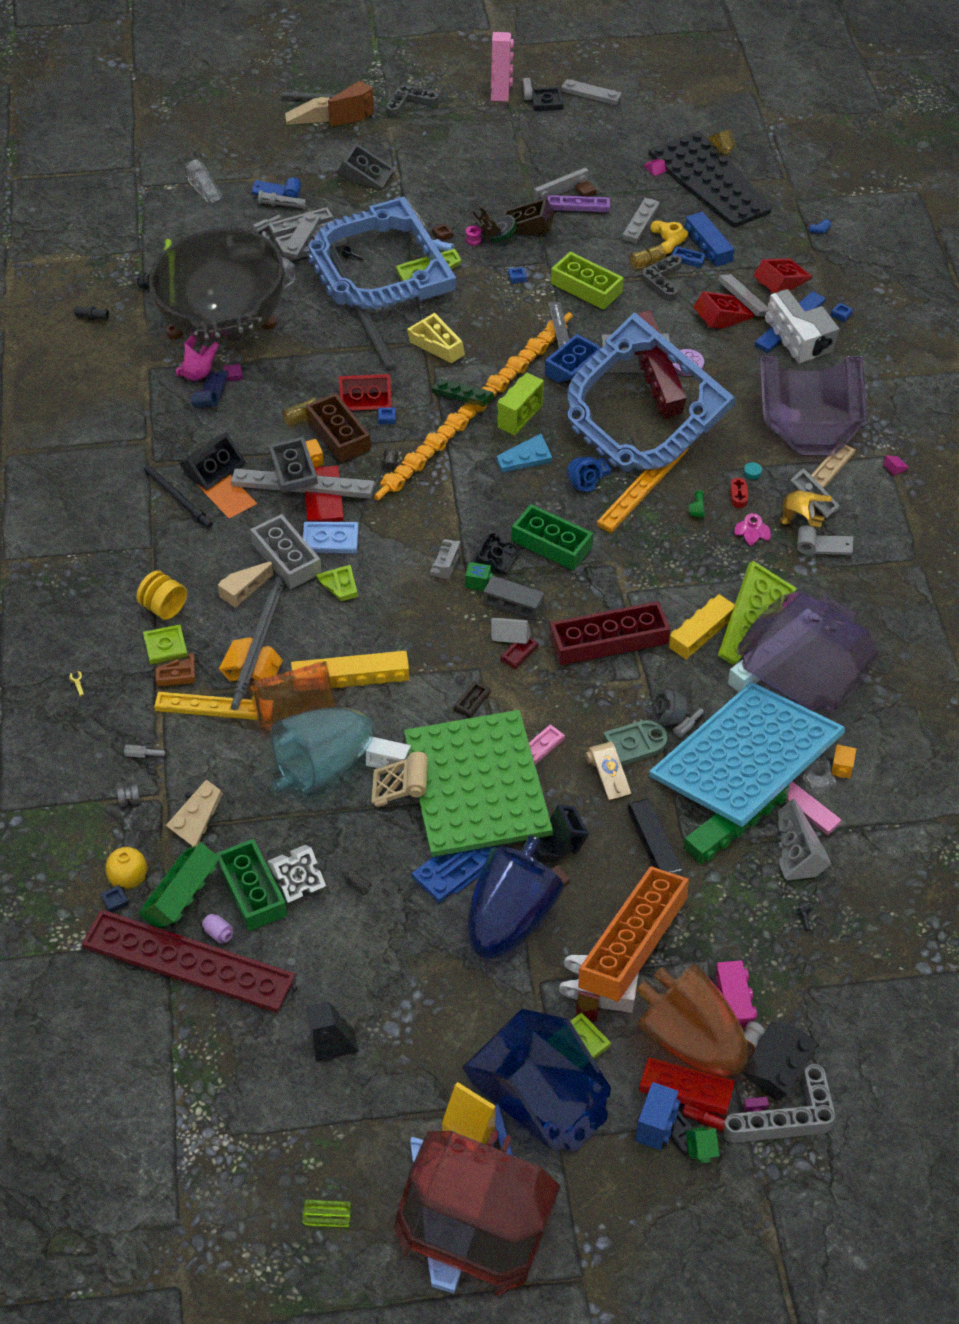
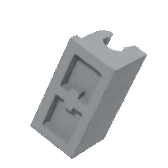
[430,539,460,580]

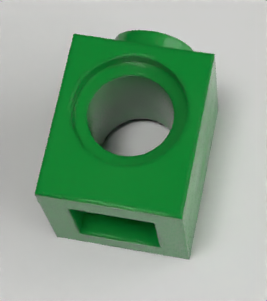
[686,1127,719,1163]

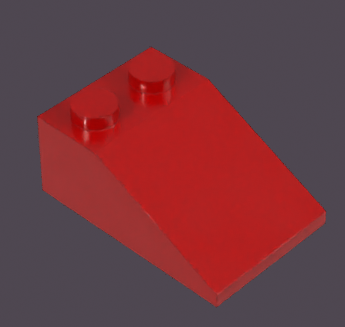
[754,258,812,294]
[693,291,755,329]

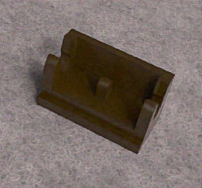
[469,207,501,239]

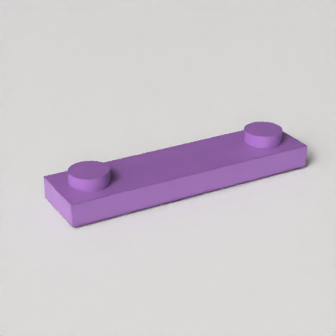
[547,195,610,212]

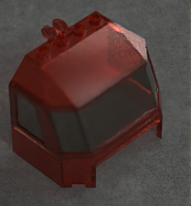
[394,1129,561,1296]

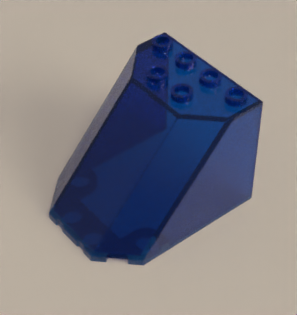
[462,1009,611,1151]

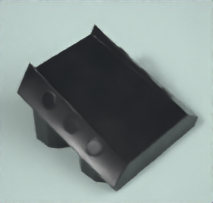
[470,533,520,575]

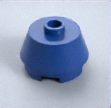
[567,457,603,492]

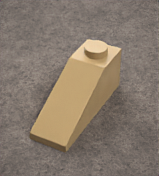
[285,97,329,125]
[218,561,274,608]

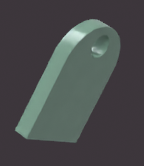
[603,720,667,766]

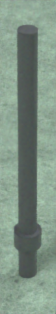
[281,91,336,100]

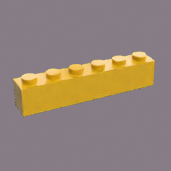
[291,651,409,692]

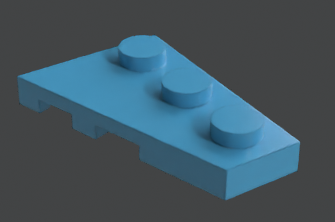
[497,434,552,473]

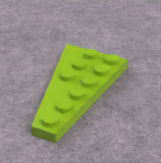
[718,561,797,665]

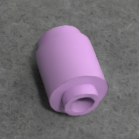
[202,914,233,944]

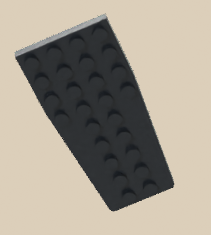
[648,131,772,228]

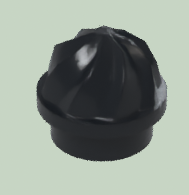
[137,273,153,289]

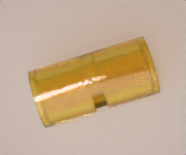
[630,245,666,269]
[282,397,317,426]

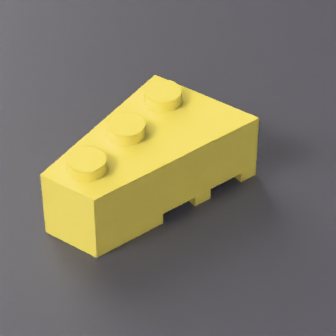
[407,313,465,363]

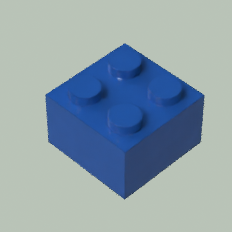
[635,1082,681,1150]

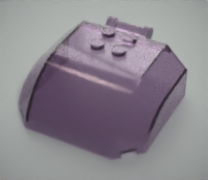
[737,591,878,710]

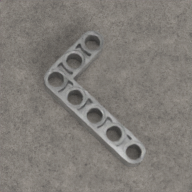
[723,1064,835,1143]

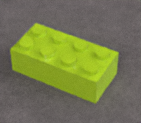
[551,252,624,310]

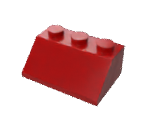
[338,374,392,411]

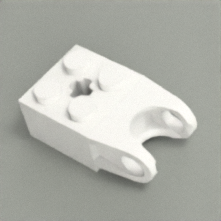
[559,955,639,1013]

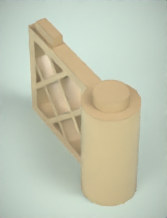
[372,752,428,807]

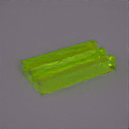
[302,1199,351,1227]

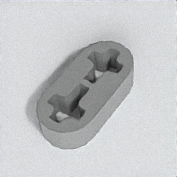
[522,78,532,101]

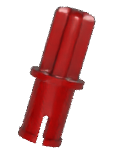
[682,1104,726,1133]

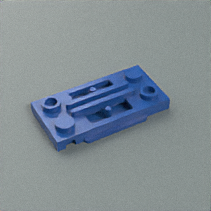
[412,846,501,904]

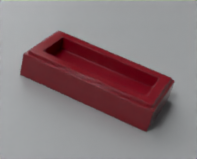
[500,638,539,670]

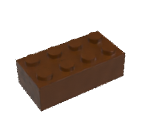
[306,393,371,463]

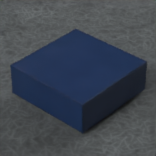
[100,885,129,913]

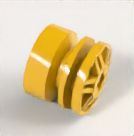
[136,570,187,620]

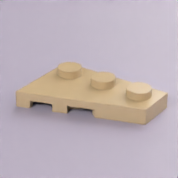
[166,780,223,846]

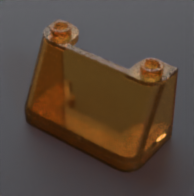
[248,661,336,731]

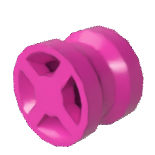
[466,226,482,246]

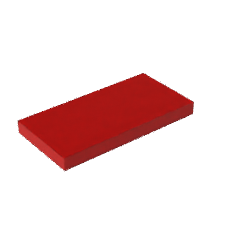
[305,466,344,522]
[638,1057,735,1115]

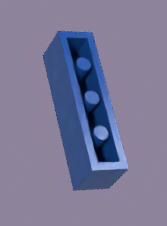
[684,212,734,267]

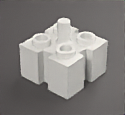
[267,845,326,903]

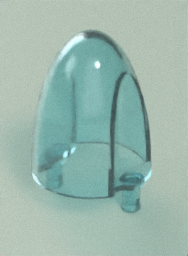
[271,707,375,794]

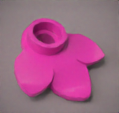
[734,513,771,546]

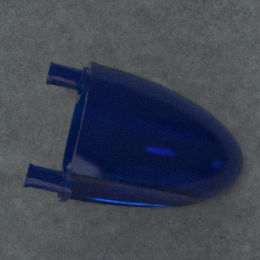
[468,835,564,959]

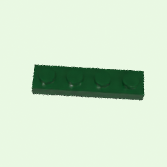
[431,379,494,407]

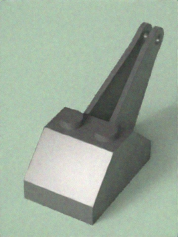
[269,437,318,493]

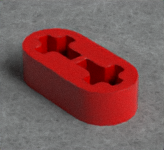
[730,478,748,508]

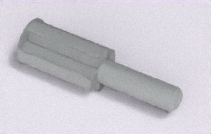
[251,215,281,234]
[673,708,704,738]
[124,745,166,758]

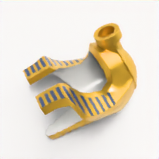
[780,491,832,527]

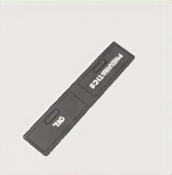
[548,302,569,348]

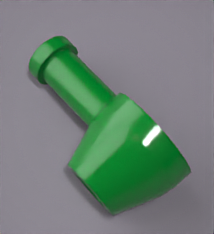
[689,490,705,518]

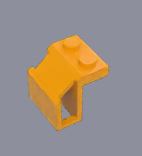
[219,637,283,690]

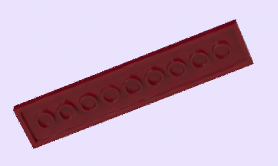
[81,909,296,1013]

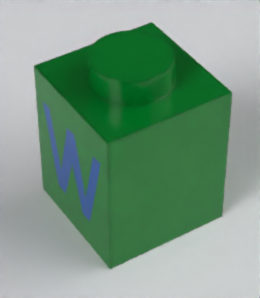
[465,562,494,591]

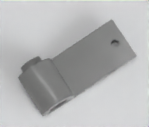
[797,525,853,555]

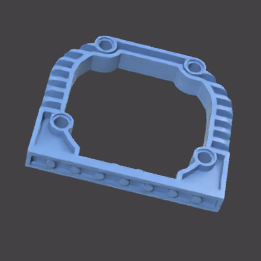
[308,197,456,310]
[568,312,736,472]

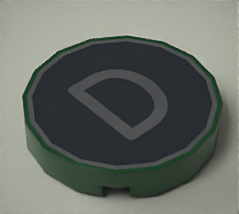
[489,215,517,242]

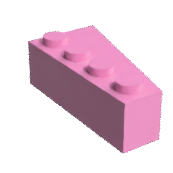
[491,32,514,101]

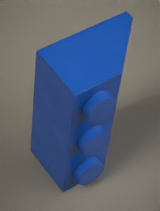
[545,334,602,383]

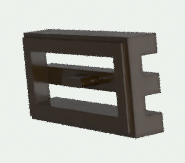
[454,681,491,718]

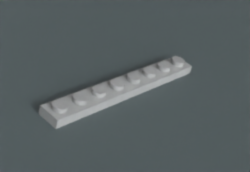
[231,469,375,499]

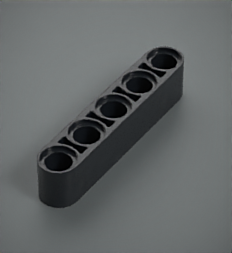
[628,798,684,877]

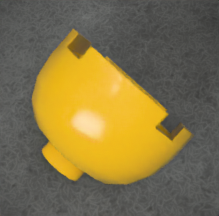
[105,847,148,889]

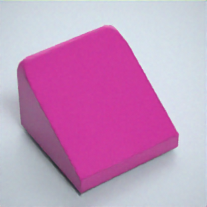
[644,159,666,176]
[883,456,909,475]

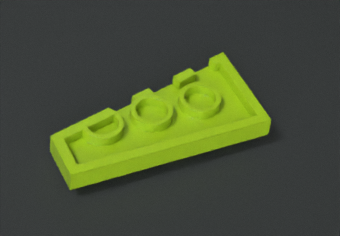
[395,249,461,281]

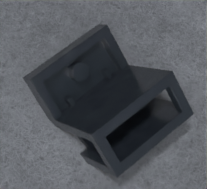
[527,804,589,862]

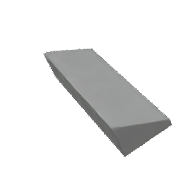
[790,468,840,518]

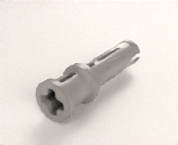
[258,190,306,209]

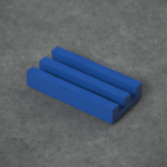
[672,246,706,268]

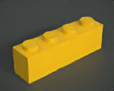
[669,594,735,660]

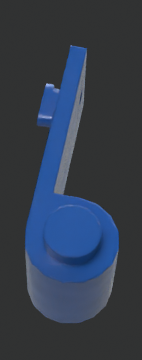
[252,177,301,198]

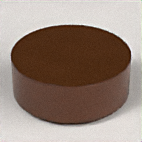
[260,314,277,329]
[166,324,183,339]

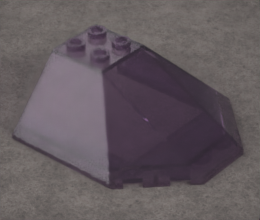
[760,356,868,456]

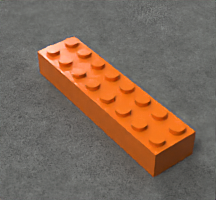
[578,866,689,1002]

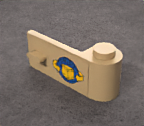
[585,742,632,801]

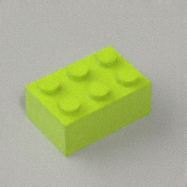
[497,372,544,436]

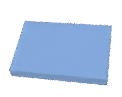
[303,522,359,553]

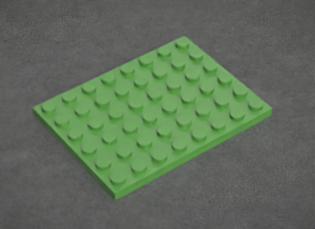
[404,710,553,857]

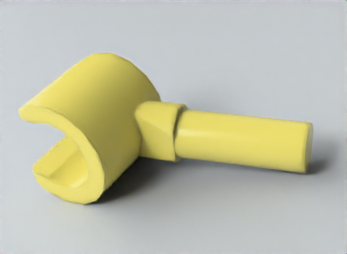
[69,671,84,697]

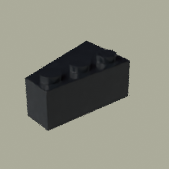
[307,1001,359,1062]

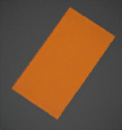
[197,474,257,518]

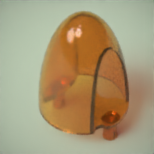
[635,963,749,1076]

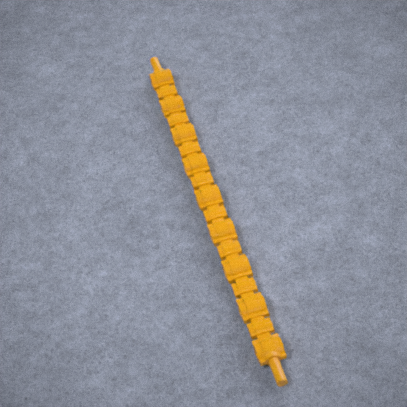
[373,312,573,501]

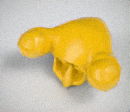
[650,221,689,254]

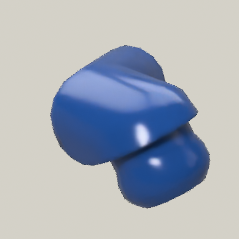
[809,219,831,233]

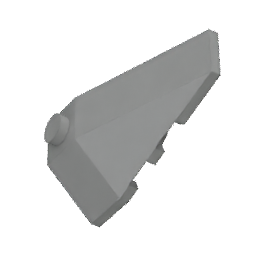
[778,799,831,880]

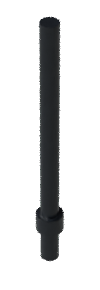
[144,465,213,528]

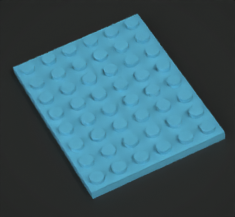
[649,682,845,827]

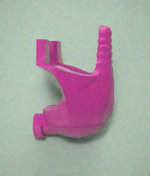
[176,335,219,381]

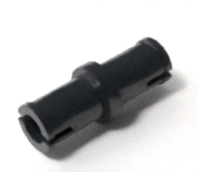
[74,306,109,320]

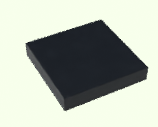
[532,87,564,111]

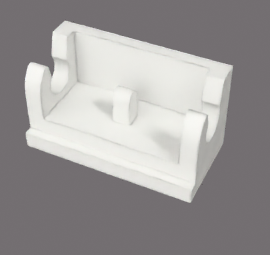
[366,737,411,773]

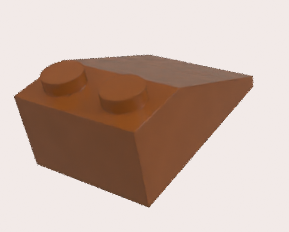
[328,81,374,127]

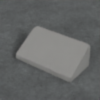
[491,618,531,644]

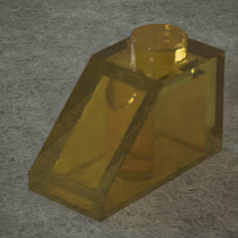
[708,129,736,154]

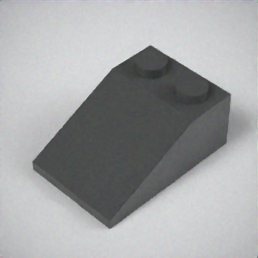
[337,142,395,189]

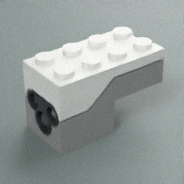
[765,289,839,364]

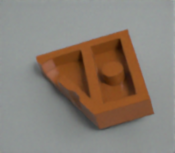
[156,653,195,686]

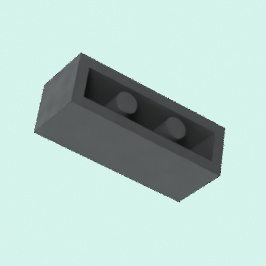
[484,576,544,620]

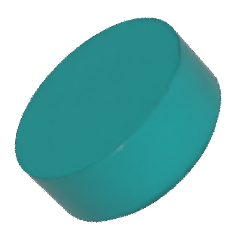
[744,462,762,479]

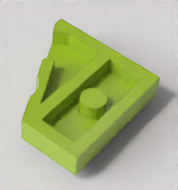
[316,565,359,602]

